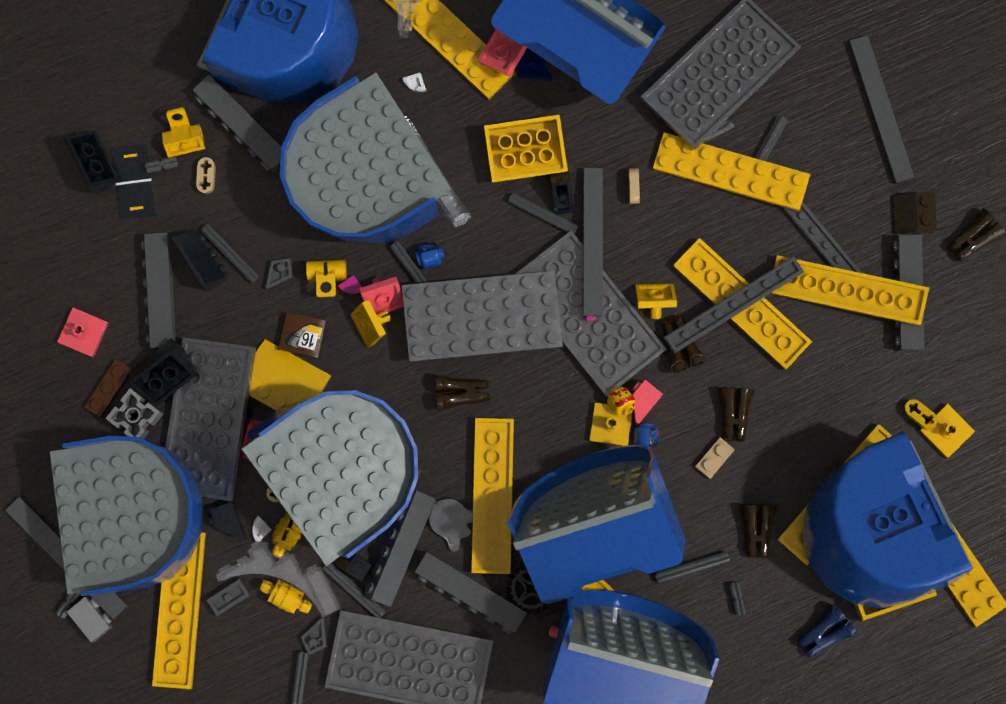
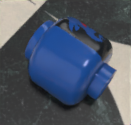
[415,242,445,269]
[634,423,659,448]

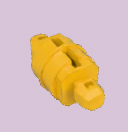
[272,514,301,558]
[260,580,312,614]

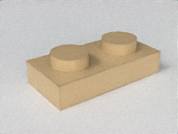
[695,437,735,479]

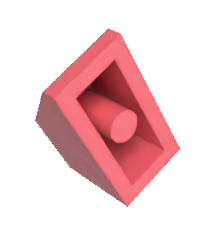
[632,380,663,425]

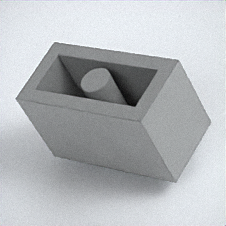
[67,597,113,642]

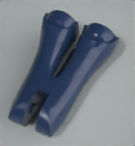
[797,604,858,658]

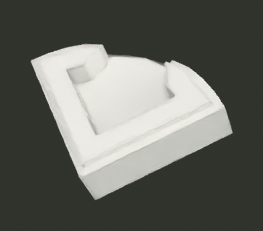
[402,72,426,92]
[252,516,272,543]

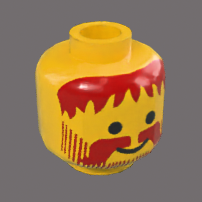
[607,387,635,415]

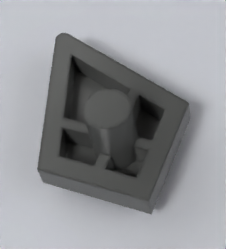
[266,258,293,289]
[301,618,327,655]

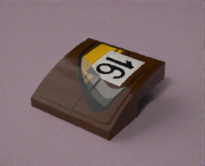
[278,312,326,358]

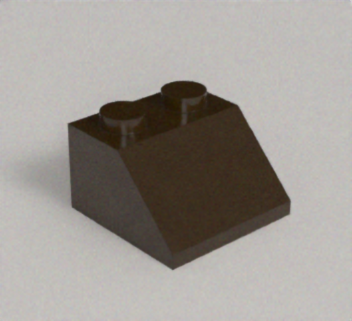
[892,192,937,234]

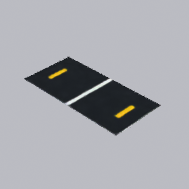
[112,144,156,220]

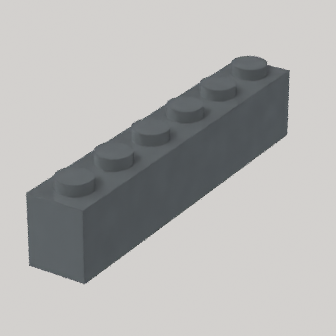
[193,75,281,173]
[142,233,176,350]
[892,235,924,351]
[364,490,436,607]
[415,552,527,634]

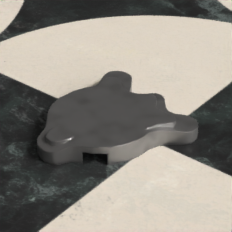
[429,499,473,552]

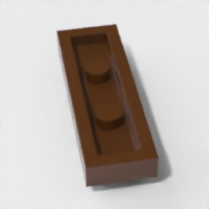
[84,359,131,418]

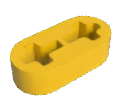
[905,399,938,431]

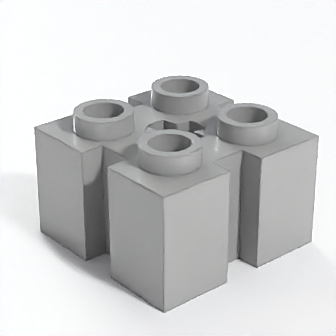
[105,388,164,438]

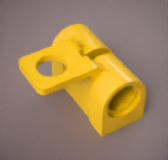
[162,107,205,158]
[306,260,347,297]

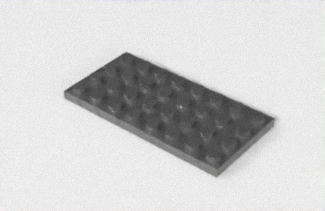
[640,0,801,151]
[516,231,667,397]
[402,271,563,362]
[165,337,256,501]
[325,610,493,704]

